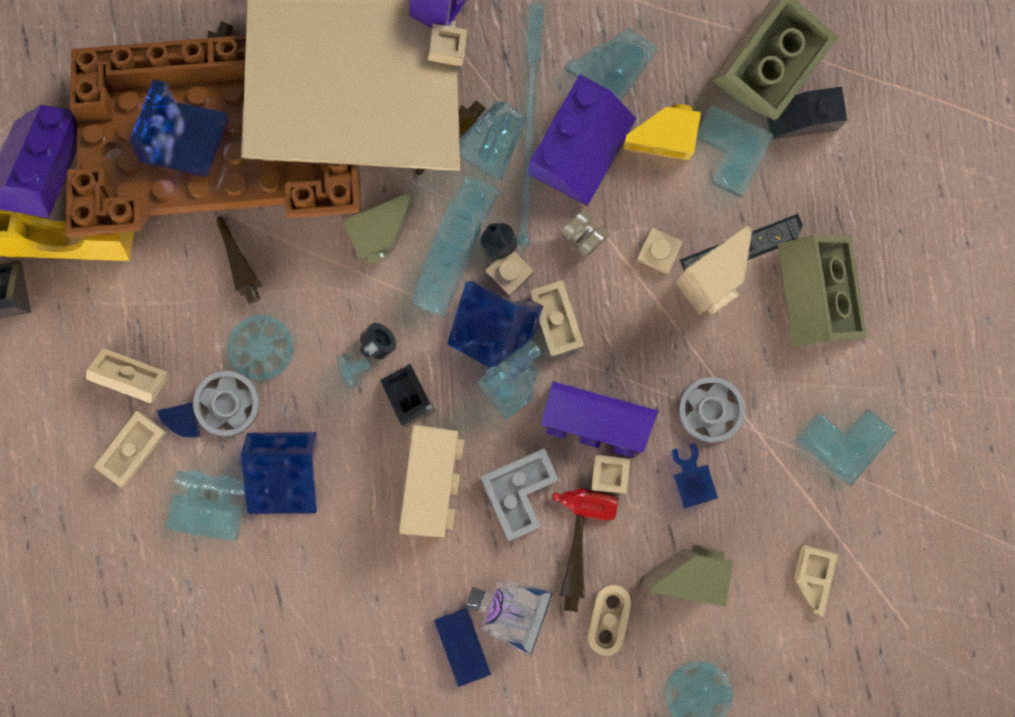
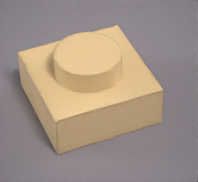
[428,23,467,66]
[636,228,683,275]
[485,251,534,297]
[591,455,631,494]

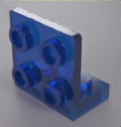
[129,79,229,176]
[448,281,544,372]
[240,432,318,514]

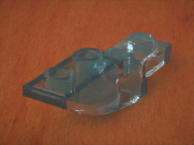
[412,176,499,317]

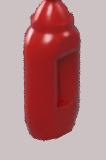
[552,488,619,521]

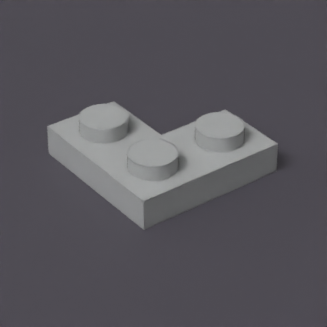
[480,448,559,541]

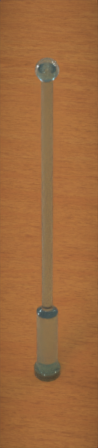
[517,2,545,249]

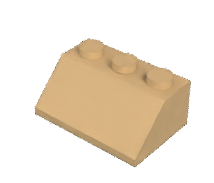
[675,225,752,316]
[399,425,465,537]

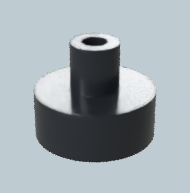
[481,223,518,259]
[360,323,396,360]

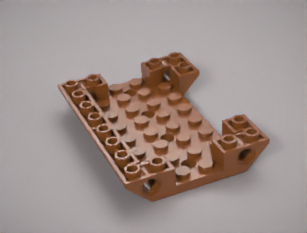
[66,35,362,237]

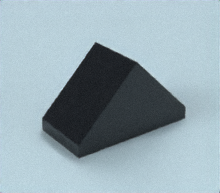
[0,260,31,319]
[380,364,436,427]

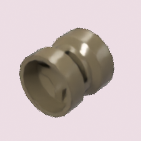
[561,209,609,258]

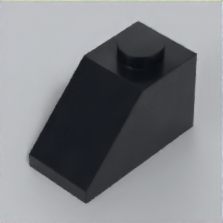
[767,86,847,140]

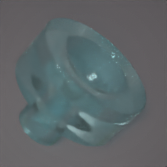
[337,352,372,389]

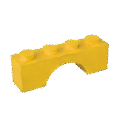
[0,209,134,261]

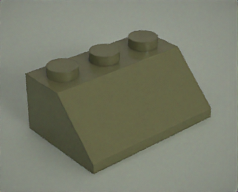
[711,0,838,120]
[778,235,867,347]
[641,544,733,607]

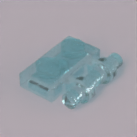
[166,469,247,541]

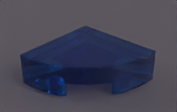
[157,403,201,438]

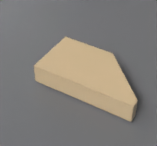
[794,545,838,617]

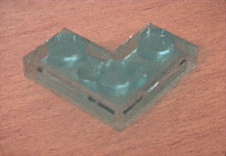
[697,105,773,198]
[796,410,897,486]

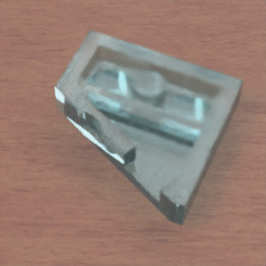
[564,28,658,102]
[459,101,527,180]
[477,340,541,420]

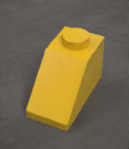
[623,104,701,160]

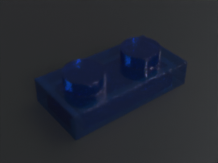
[434,607,492,687]

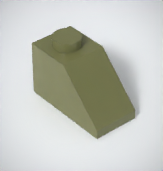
[343,193,412,265]

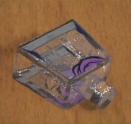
[466,579,554,657]

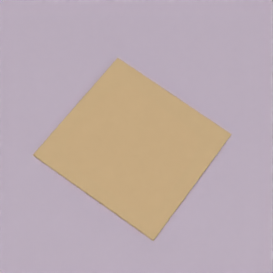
[242,0,460,171]

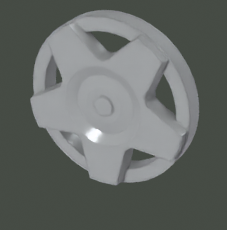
[193,371,260,436]
[679,377,745,442]

